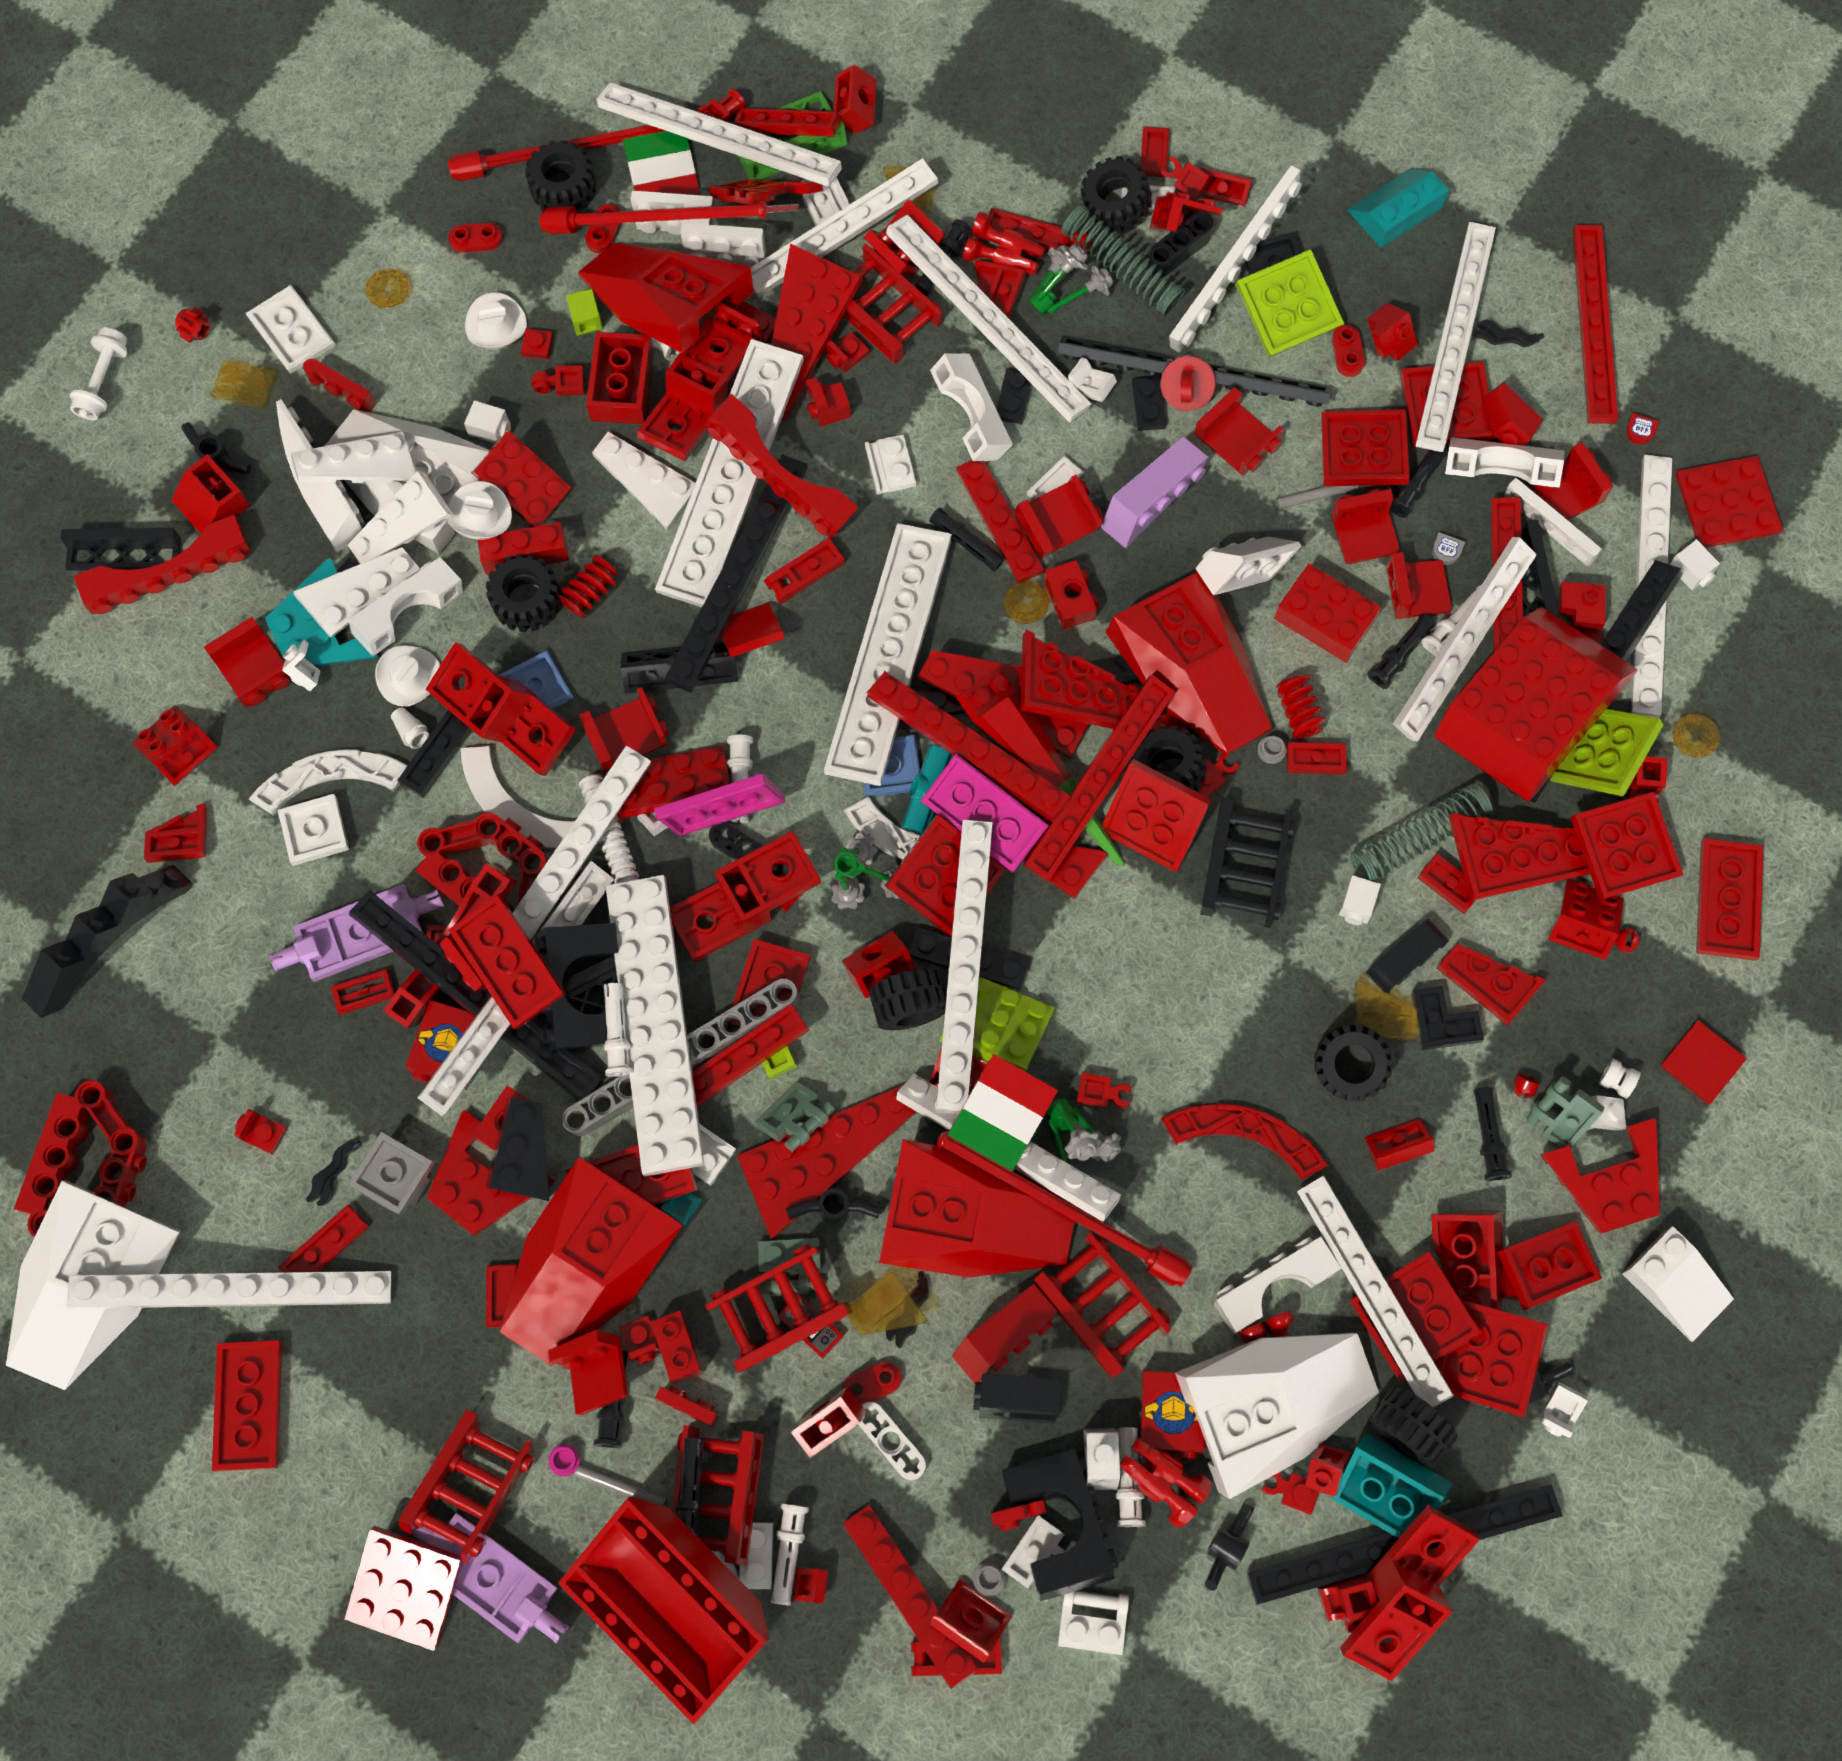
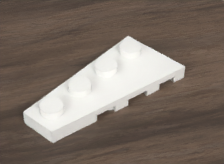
[291,432,416,484]
[592,432,696,531]
[348,471,454,564]
[293,547,420,638]

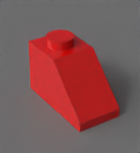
[1484,382,1543,446]

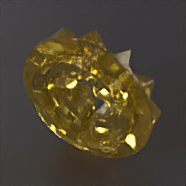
[365,269,409,310]
[1004,580,1049,624]
[1672,714,1720,759]

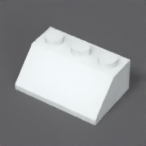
[1196,537,1301,595]

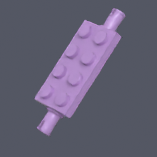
[269,884,445,982]
[412,1513,569,1644]

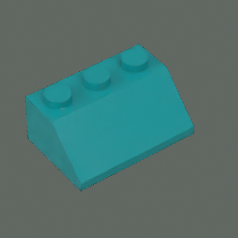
[1347,168,1449,248]
[1331,1434,1453,1538]

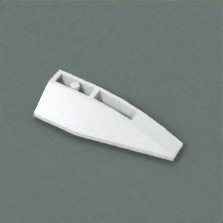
[276,399,366,552]

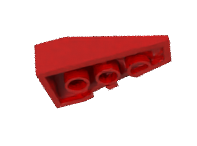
[1431,1210,1503,1311]

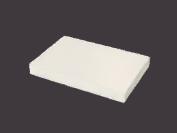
[246,285,336,374]

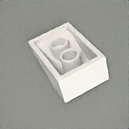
[1622,1226,1734,1342]

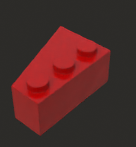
[952,1284,1058,1384]

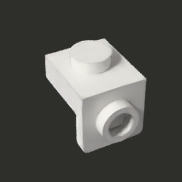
[1068,358,1117,402]
[282,640,320,691]
[1588,1095,1626,1130]
[1541,1381,1588,1438]

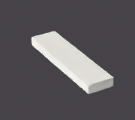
[1504,478,1602,567]

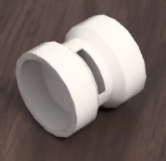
[1598,1058,1641,1099]

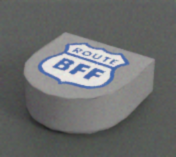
[1432,532,1465,565]

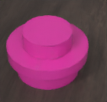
[548,1444,580,1477]

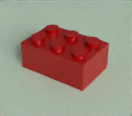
[586,332,654,425]
[1274,563,1382,663]

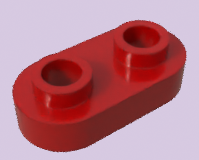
[585,204,622,254]
[448,223,503,253]
[1332,325,1365,377]
[841,1362,902,1405]

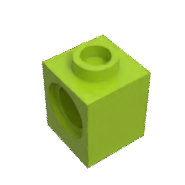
[566,289,603,335]

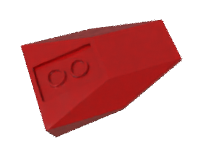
[578,243,754,353]
[1105,572,1272,756]
[879,1138,1077,1278]
[500,1157,683,1366]

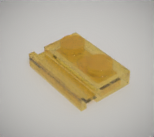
[210,360,277,410]

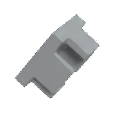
[348,1132,435,1217]

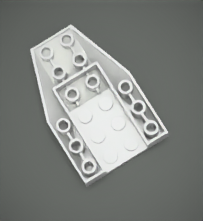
[325,409,490,554]
[6,1180,181,1390]
[1175,1333,1379,1499]

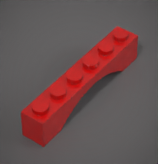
[705,394,858,539]
[74,515,251,615]
[383,863,517,1028]

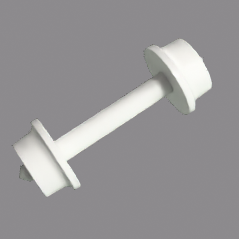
[70,327,128,420]

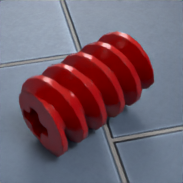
[558,555,618,619]
[1276,675,1326,740]

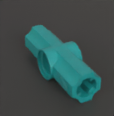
[901,745,954,835]

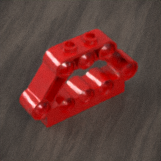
[415,812,550,930]
[14,1080,147,1237]

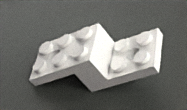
[630,191,767,267]

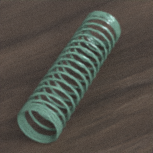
[1061,204,1185,316]
[1350,783,1493,882]

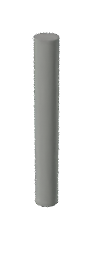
[1276,486,1359,509]
[575,1464,667,1506]

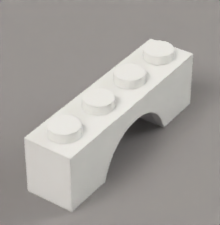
[930,353,1013,461]
[1445,437,1565,488]
[348,557,463,656]
[1214,1237,1342,1336]

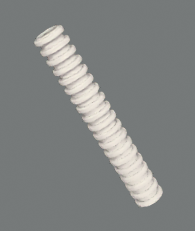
[578,774,639,884]

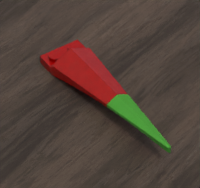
[956,667,1125,866]

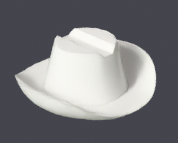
[465,293,527,349]
[447,481,512,540]
[375,645,440,707]

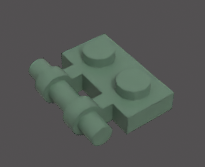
[1526,1076,1605,1148]
[755,1081,835,1152]
[758,1238,821,1297]

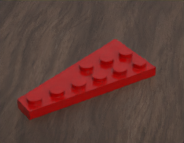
[771,244,863,422]
[1020,629,1187,736]
[918,650,1088,758]
[1448,813,1590,901]
[737,1085,916,1240]

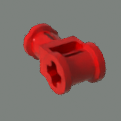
[696,89,746,124]

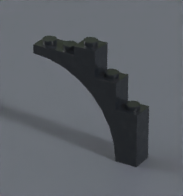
[22,865,193,1018]

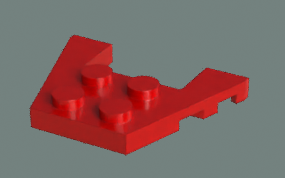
[709,179,823,205]
[427,1110,555,1236]
[1540,1118,1660,1234]

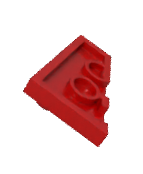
[1436,944,1546,1026]

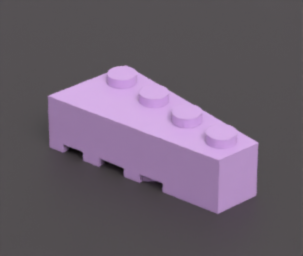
[1101,437,1208,548]

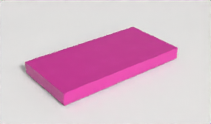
[920,754,1050,872]
[654,773,785,836]

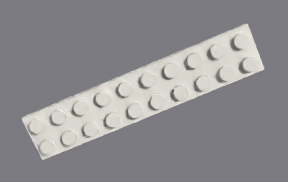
[655,339,804,607]
[824,523,952,786]
[606,875,705,1176]

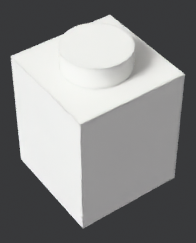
[464,401,511,444]
[1670,539,1720,590]
[1339,875,1381,925]

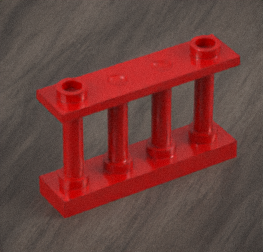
[843,244,942,364]
[1033,1232,1172,1380]
[705,1244,853,1373]
[398,1409,535,1565]
[671,1425,765,1566]

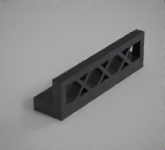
[1521,519,1559,618]
[60,528,181,571]
[621,642,738,694]

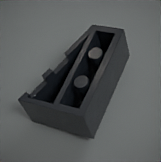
[486,1097,550,1201]

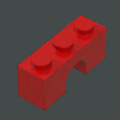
[477,522,569,575]

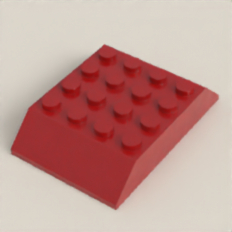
[1434,607,1638,803]
[558,1496,769,1725]

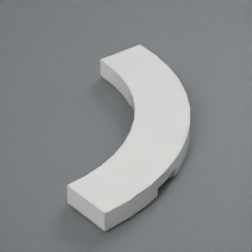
[461,746,575,850]
[249,749,408,816]
[844,796,993,861]

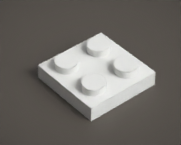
[278,794,350,866]

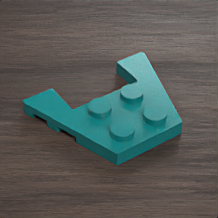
[265,558,379,667]

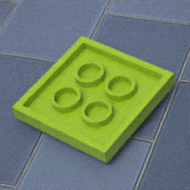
[1235,249,1344,358]
[1550,709,1663,796]
[940,976,1055,1072]

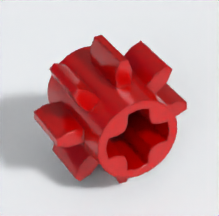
[175,307,210,343]

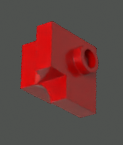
[1367,303,1418,361]
[805,377,851,427]
[1559,581,1606,629]
[1627,756,1667,805]
[1317,1574,1378,1633]

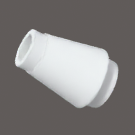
[391,708,429,749]

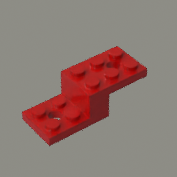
[637,316,756,461]
[425,642,576,776]
[670,831,821,962]
[1340,1505,1480,1681]

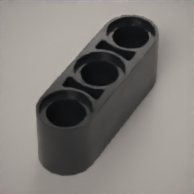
[1148,212,1214,277]
[1366,919,1449,995]

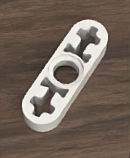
[858,1402,926,1481]

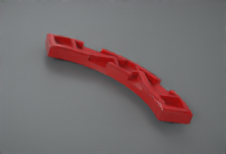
[1161,1103,1328,1181]

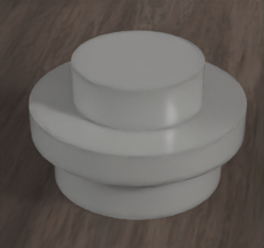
[1257,736,1287,764]
[973,1563,1005,1596]

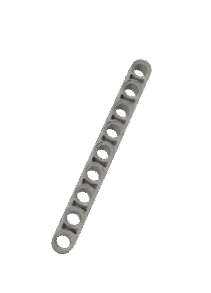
[562,979,800,1137]

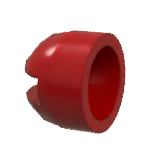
[1615,928,1640,953]
[1513,1074,1540,1099]

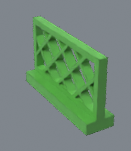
[737,91,847,180]

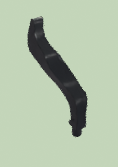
[1474,320,1544,347]
[306,1140,362,1206]
[886,1272,929,1349]

